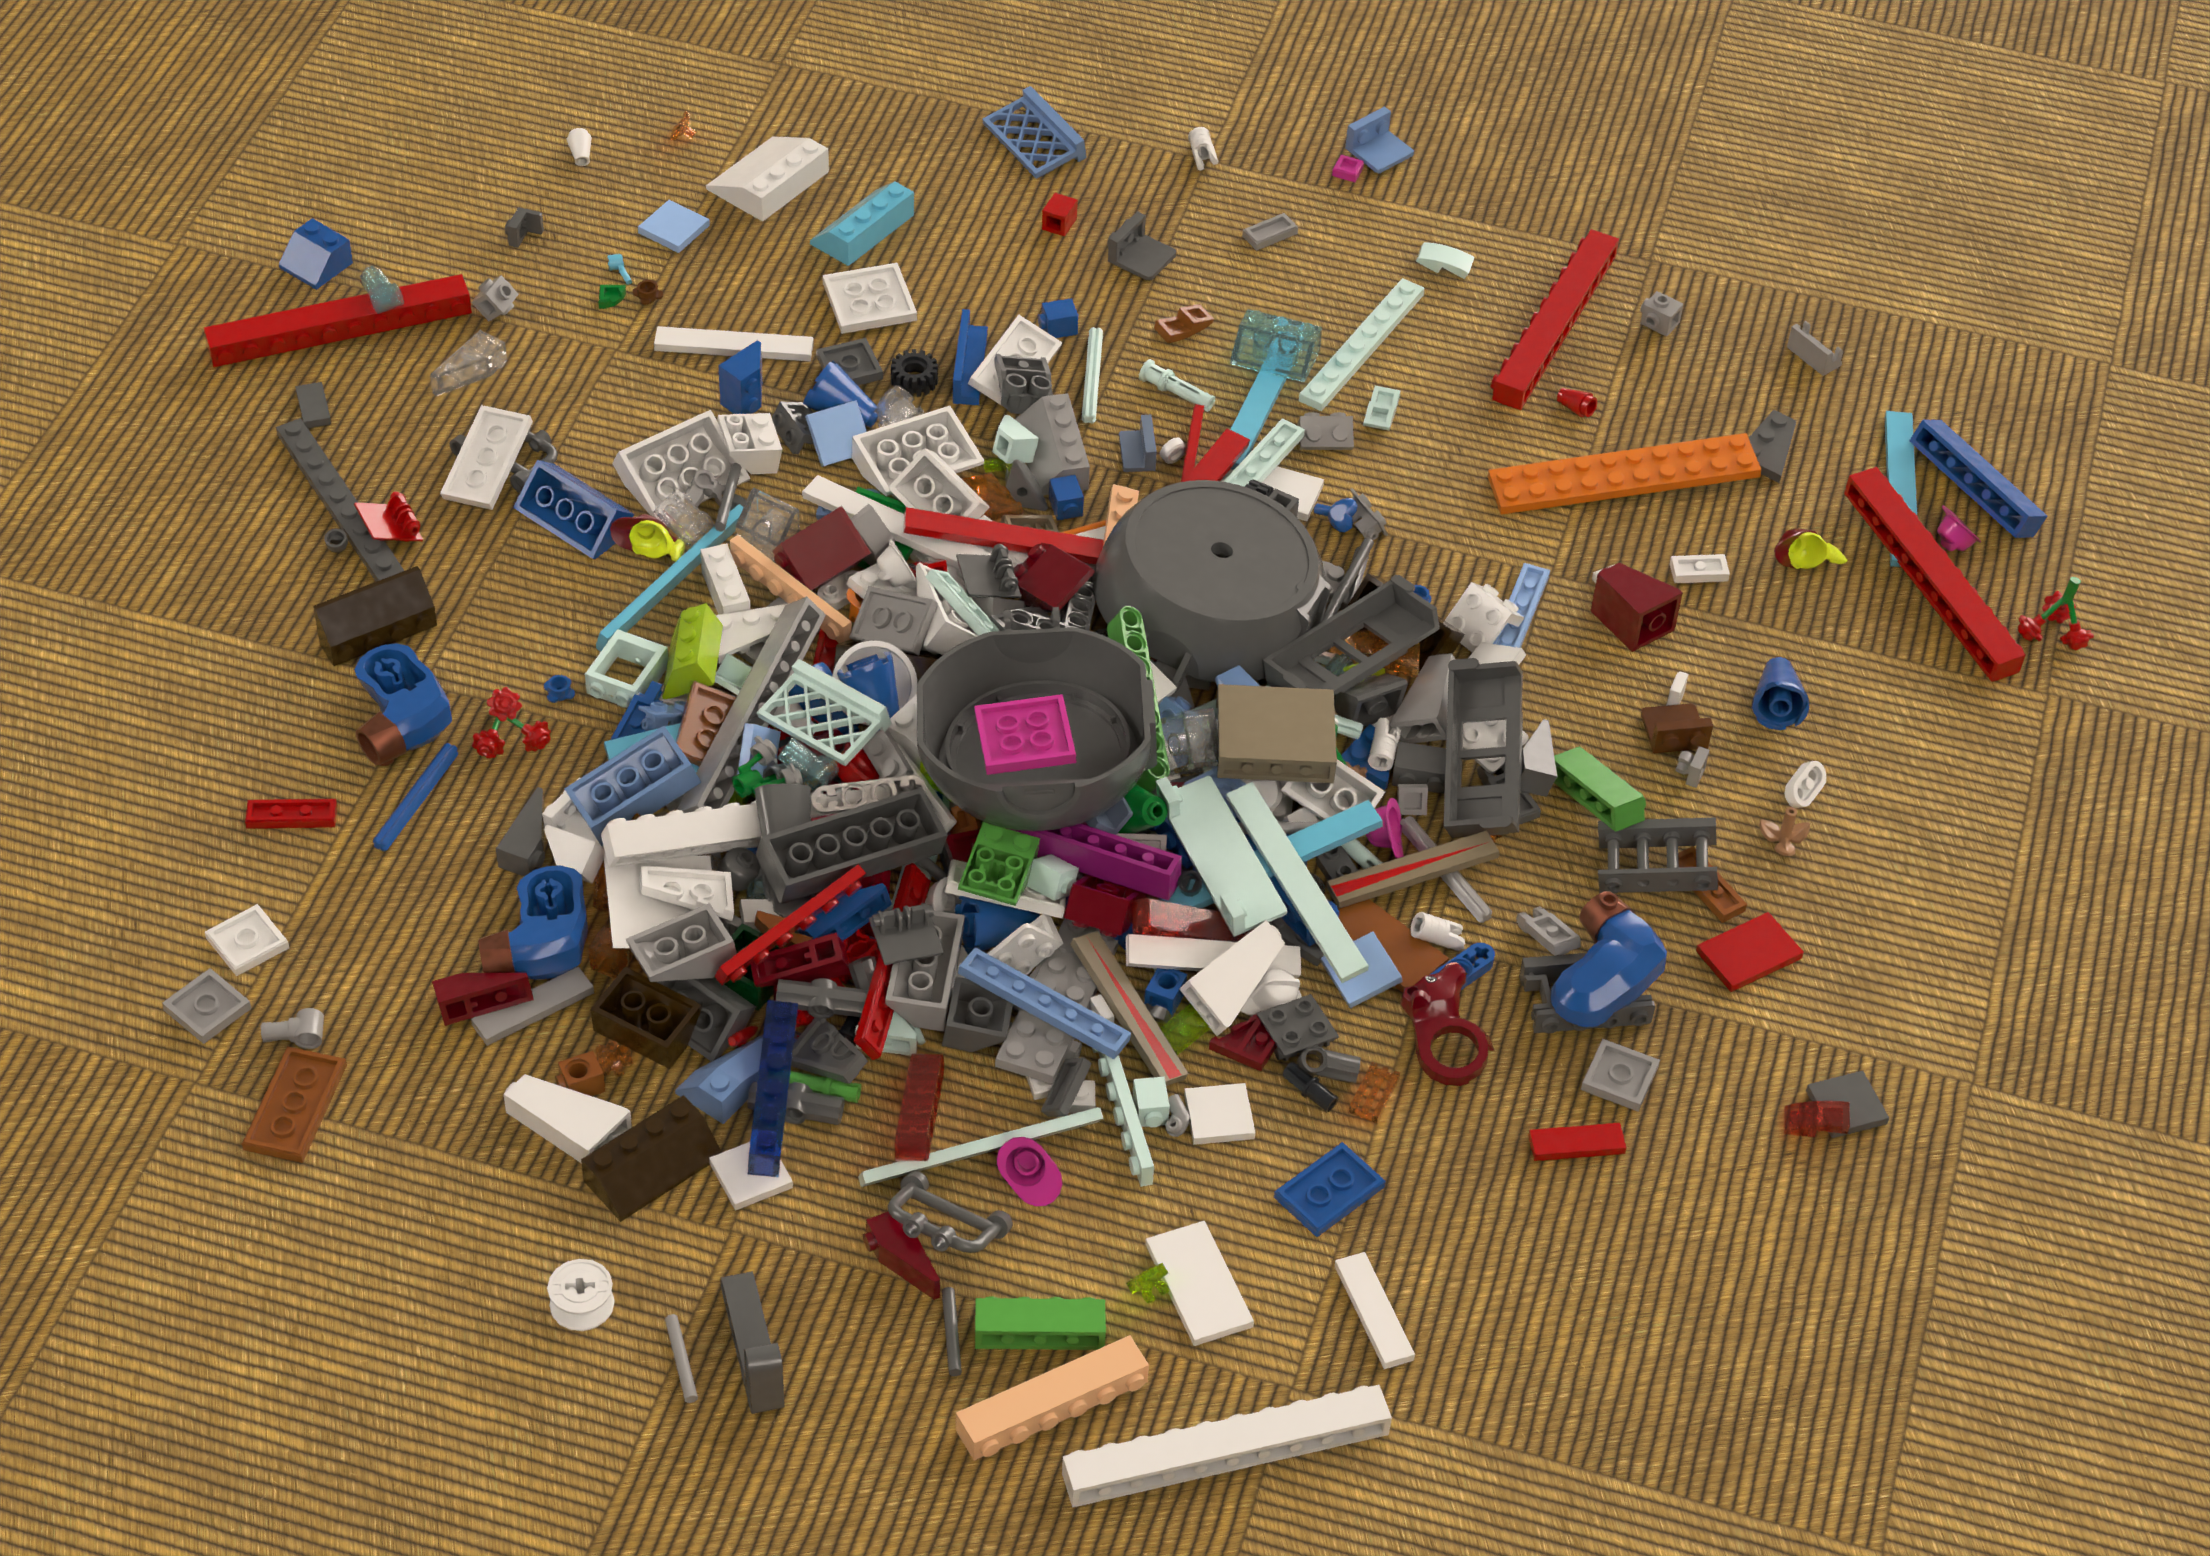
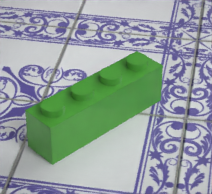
[1554,746,1646,832]
[975,1296,1106,1350]

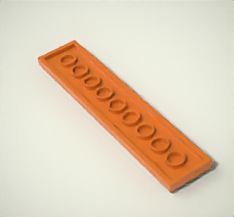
[1488,433,1761,515]

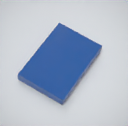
[1274,1142,1386,1237]

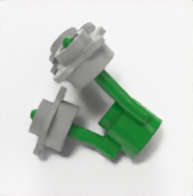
[732,736,803,798]

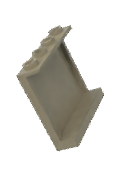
[1216,684,1337,783]

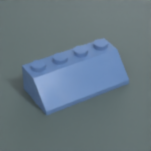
[564,726,701,846]

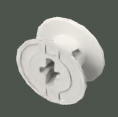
[547,1259,615,1331]

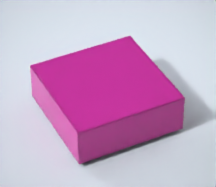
[1332,155,1364,182]

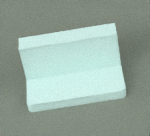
[715,654,752,695]

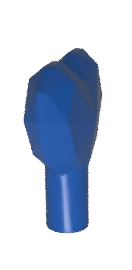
[1314,498,1358,532]

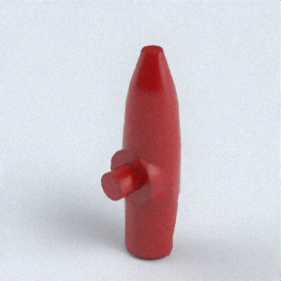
[728,1026,758,1047]

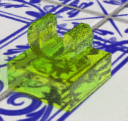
[1126,1263,1169,1304]

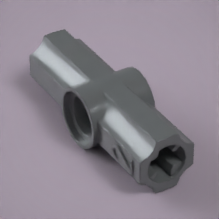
[775,978,868,1019]
[747,1081,845,1125]

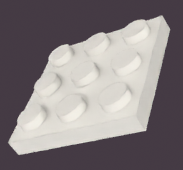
[823,263,917,334]

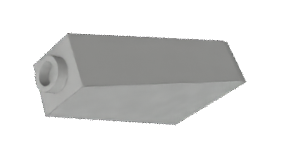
[1390,653,1456,743]

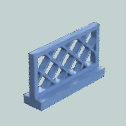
[982,86,1087,179]

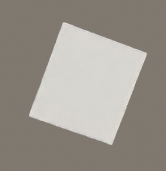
[603,854,712,948]

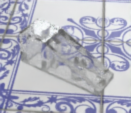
[430,330,507,396]

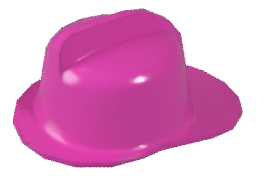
[1937,505,1981,552]
[1366,798,1404,859]
[997,1137,1063,1206]

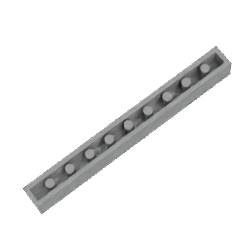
[677,597,826,813]

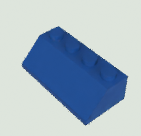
[513,460,634,559]

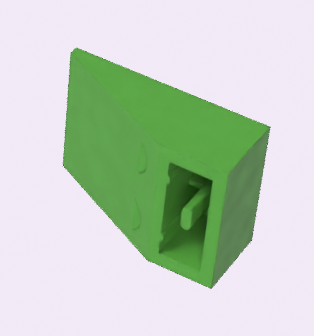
[958,822,1040,906]

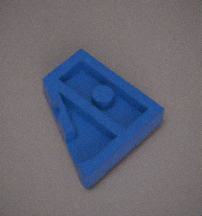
[1341,724,1389,790]

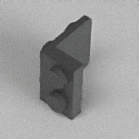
[1107,211,1176,281]

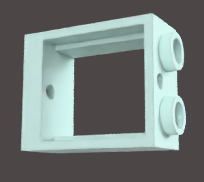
[585,629,668,708]

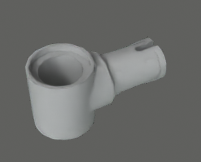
[261,1008,324,1049]

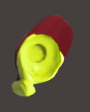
[610,514,685,562]
[1774,528,1848,569]

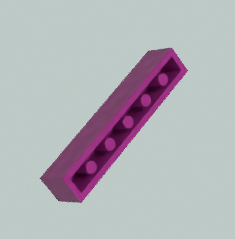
[1006,824,1182,901]

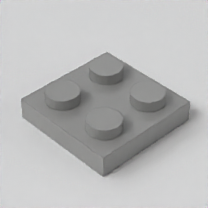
[162,968,251,1044]
[1581,1039,1660,1112]

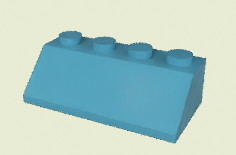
[810,181,914,266]

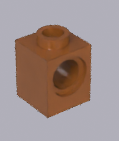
[555,1051,606,1096]

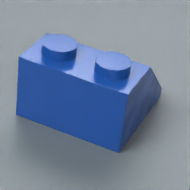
[279,218,353,290]
[718,340,763,414]

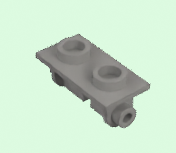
[1350,488,1388,540]

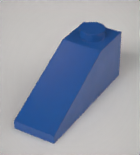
[798,883,892,941]

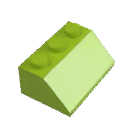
[662,603,723,699]

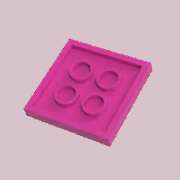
[974,694,1076,775]

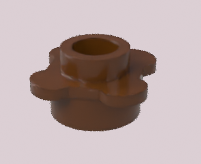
[633,280,663,305]

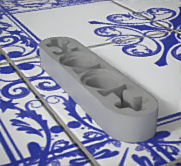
[811,775,926,813]

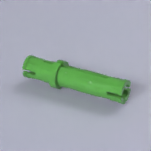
[767,1067,862,1103]

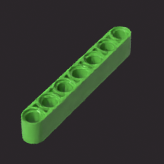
[1107,606,1170,792]

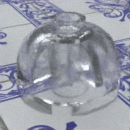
[877,385,925,428]

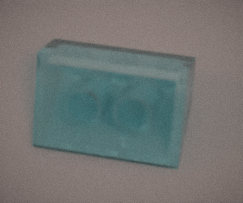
[1230,309,1322,382]

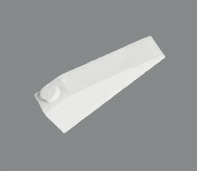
[916,563,978,655]

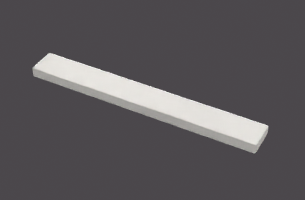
[802,475,991,570]

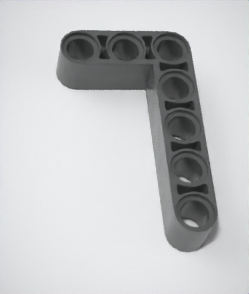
[1003,575,1095,631]
[720,1271,785,1414]

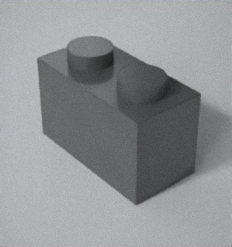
[1392,741,1446,794]

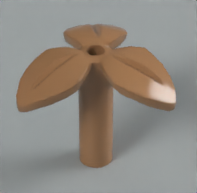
[1759,807,1810,856]

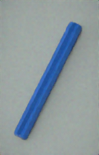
[373,743,458,851]

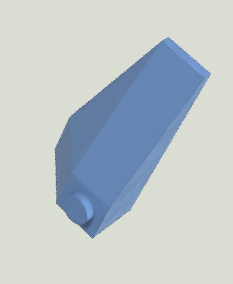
[675,1027,797,1124]

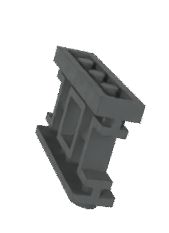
[1519,953,1655,1033]

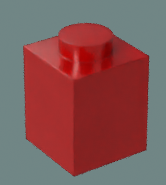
[1042,192,1078,237]

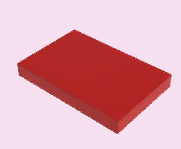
[1696,912,1804,992]

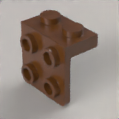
[1641,703,1713,754]

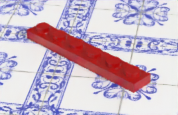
[714,864,866,985]

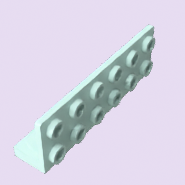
[1156,776,1287,937]

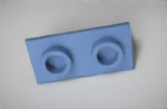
[638,701,686,731]

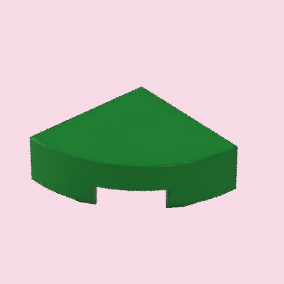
[598,285,626,309]

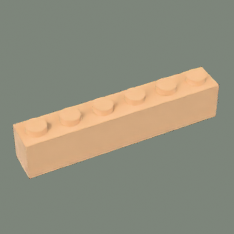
[956,1335,1149,1460]

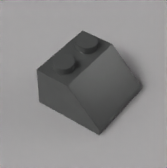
[1334,673,1408,727]
[942,977,1013,1052]

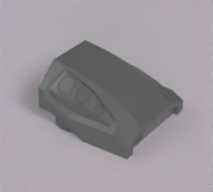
[994,354,1053,414]

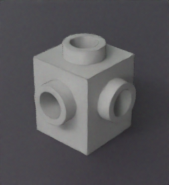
[471,275,519,321]
[1640,291,1683,336]

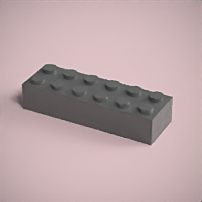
[756,787,948,904]

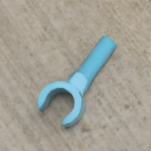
[608,254,632,285]

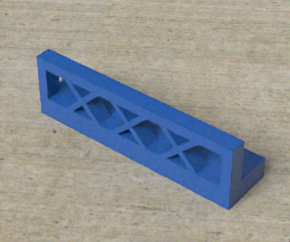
[953,309,988,405]

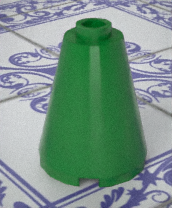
[1118,784,1168,834]

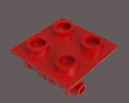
[354,492,423,542]

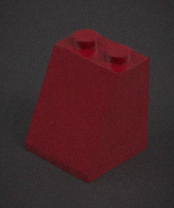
[772,506,871,592]
[1591,563,1683,652]

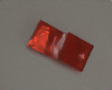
[1784,1101,1850,1138]

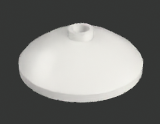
[832,641,917,726]

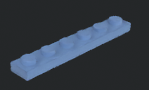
[958,947,1131,1059]

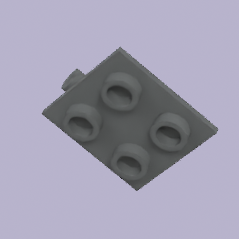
[956,544,1021,598]
[869,903,944,965]
[1257,994,1339,1061]

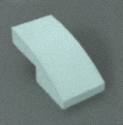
[1416,242,1474,279]
[1363,385,1400,431]

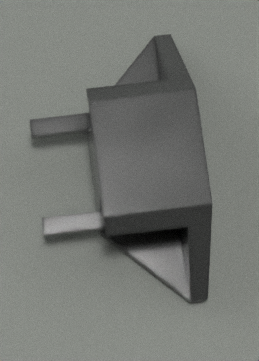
[1005,459,1048,511]

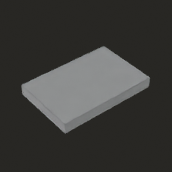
[849,586,938,655]

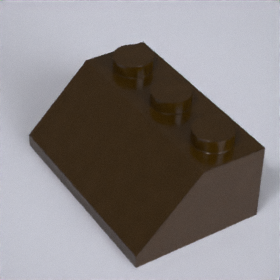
[590,967,702,1069]

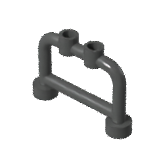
[449,427,558,493]
[887,1171,1013,1253]

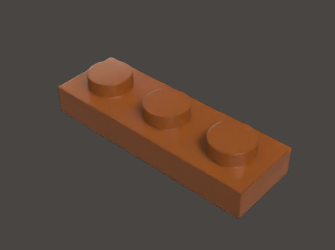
[1678,846,1747,923]

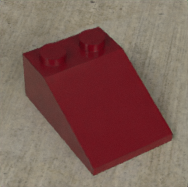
[1014,543,1095,611]
[1064,874,1148,937]

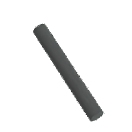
[942,1287,962,1376]

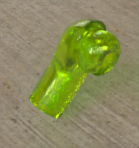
[984,458,1012,473]

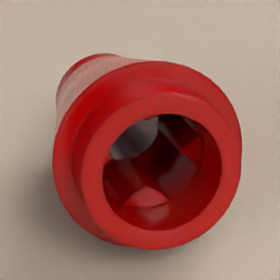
[1557,388,1597,417]

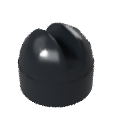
[1178,870,1202,897]

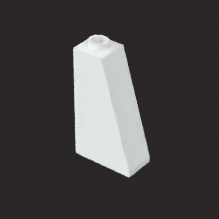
[1179,920,1285,1036]
[504,1074,632,1163]

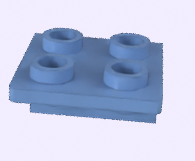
[1345,106,1414,174]

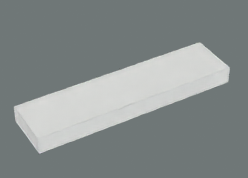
[1335,1252,1415,1369]

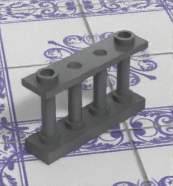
[1598,817,1718,893]

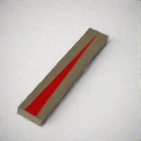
[1327,830,1499,909]
[1070,931,1188,1086]

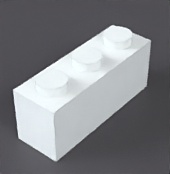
[700,543,751,615]

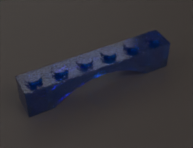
[747,1000,798,1177]

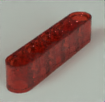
[1131,898,1255,942]
[894,1054,944,1161]

